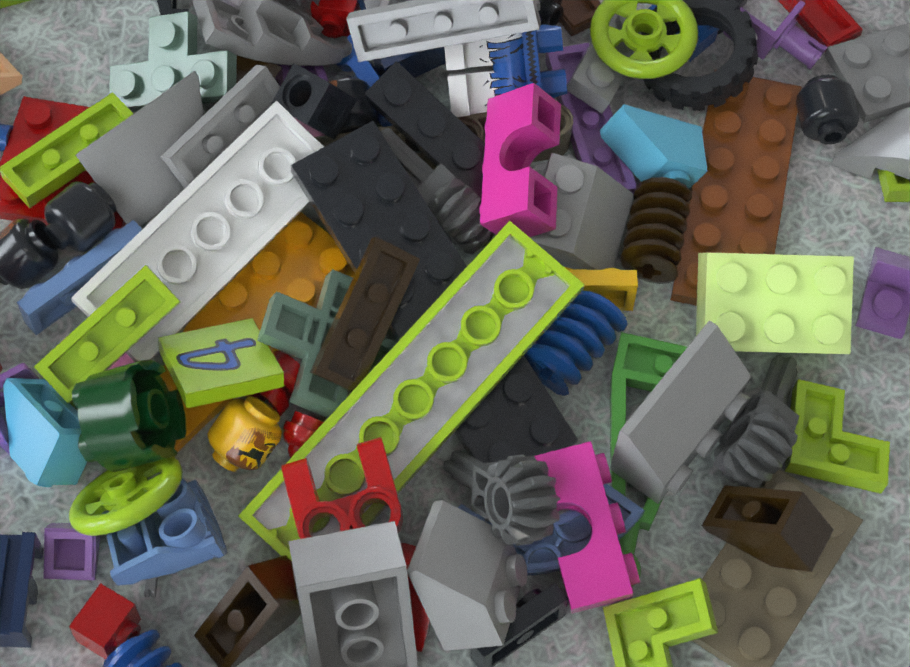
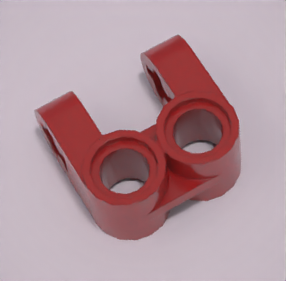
[281,437,403,539]

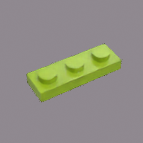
[0,92,133,208]
[34,265,181,404]

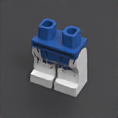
[444,24,568,117]

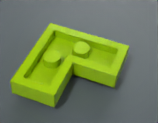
[785,379,890,494]
[603,578,718,667]

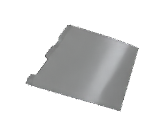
[193,0,345,66]
[76,71,204,226]
[831,107,910,180]

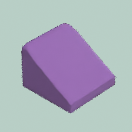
[43,523,101,580]

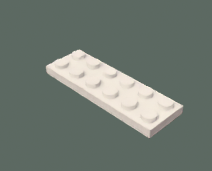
[72,101,324,362]

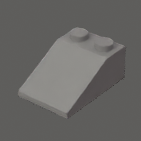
[288,521,418,667]

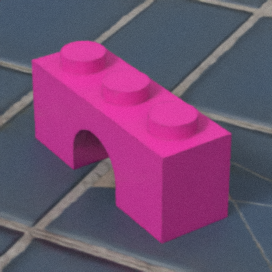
[479,83,561,237]
[534,441,640,614]

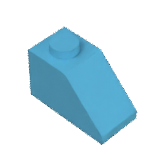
[600,104,708,189]
[3,378,87,487]

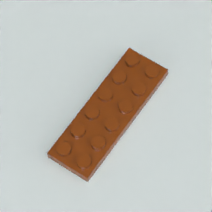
[670,69,802,306]

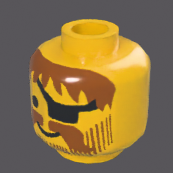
[207,396,282,472]

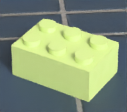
[696,253,854,354]

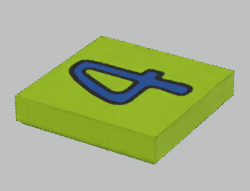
[158,318,284,408]

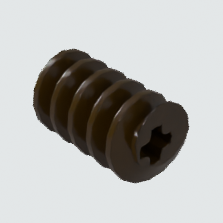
[620,177,692,284]

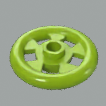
[590,0,698,79]
[69,457,183,536]

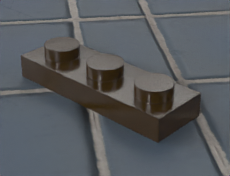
[310,237,420,392]

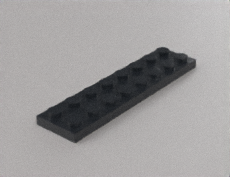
[291,121,578,463]

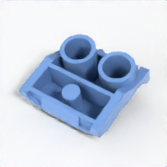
[102,478,228,586]

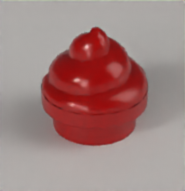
[283,411,324,458]

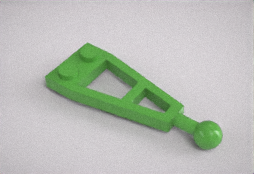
[610,332,687,587]

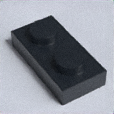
[471,583,568,667]

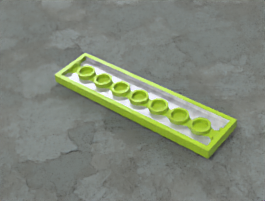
[238,221,585,561]

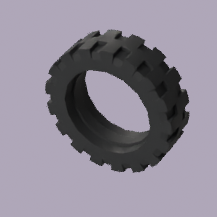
[641,0,758,111]

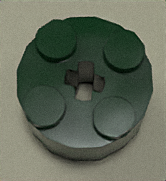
[72,359,186,472]

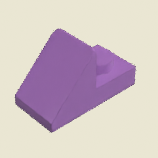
[855,247,910,339]

